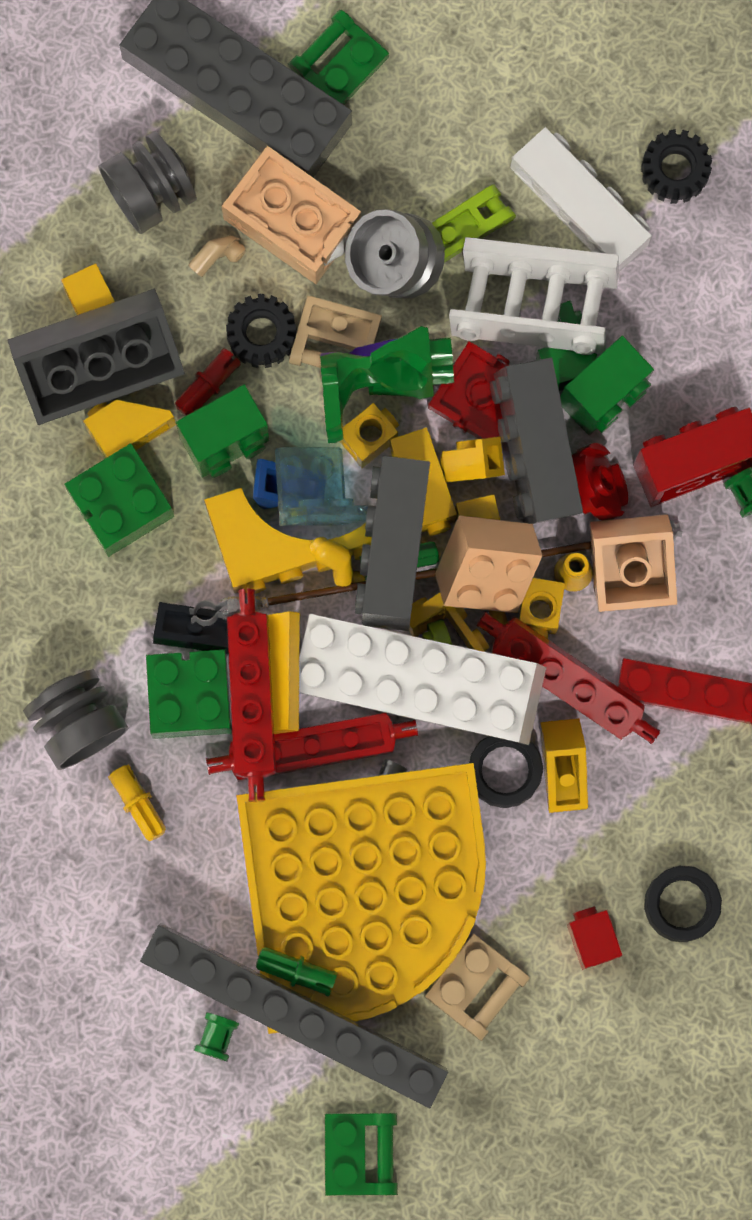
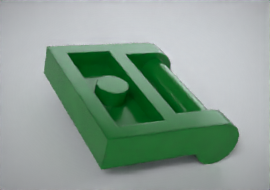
[288,9,389,105]
[325,1113,398,1196]

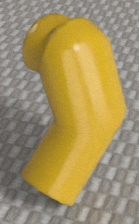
[310,537,353,587]

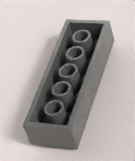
[119,0,352,178]

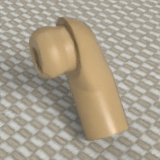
[188,235,246,277]

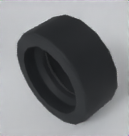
[469,736,544,808]
[644,865,722,942]

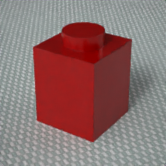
[567,906,623,970]

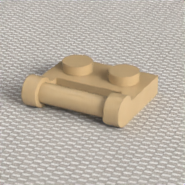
[289,295,382,368]
[425,934,530,1041]

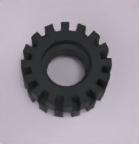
[641,129,712,204]
[226,294,296,368]

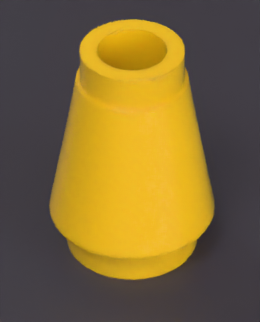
[554,553,593,592]

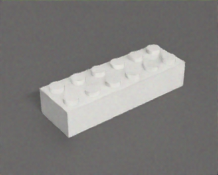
[299,614,546,745]

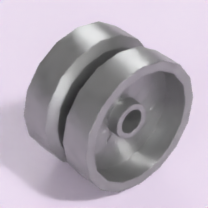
[345,210,445,298]

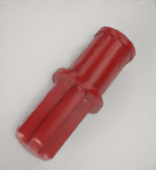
[175,348,241,416]

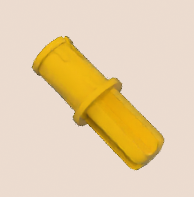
[108,764,166,841]

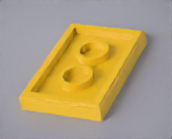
[267,611,300,734]

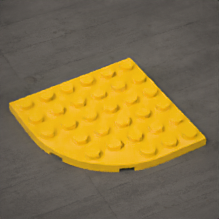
[236,763,486,1034]

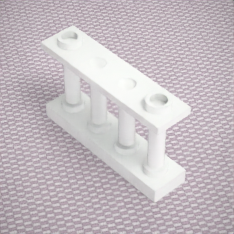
[449,237,619,355]

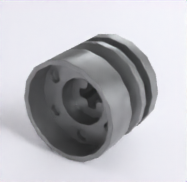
[98,131,197,234]
[23,669,129,770]

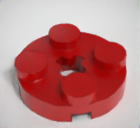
[572,443,628,521]

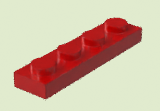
[617,658,752,725]

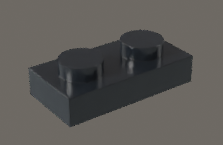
[153,602,229,654]

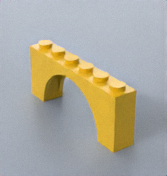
[204,427,457,594]

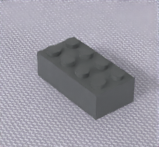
[7,288,185,425]
[490,357,583,524]
[355,456,430,631]

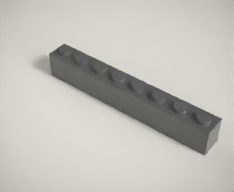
[140,923,448,1109]

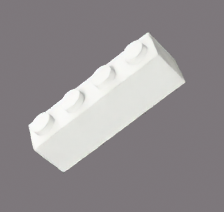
[510,127,652,272]

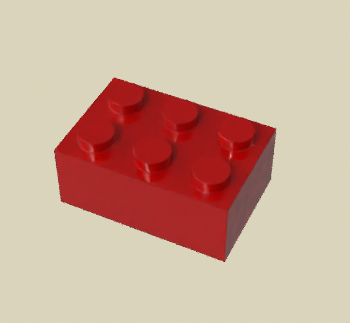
[633,407,752,507]

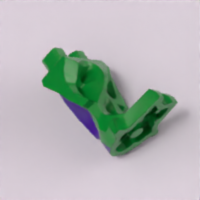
[320,326,454,443]

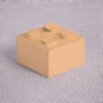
[590,514,677,612]
[435,516,542,613]

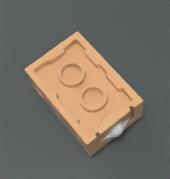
[222,146,361,284]

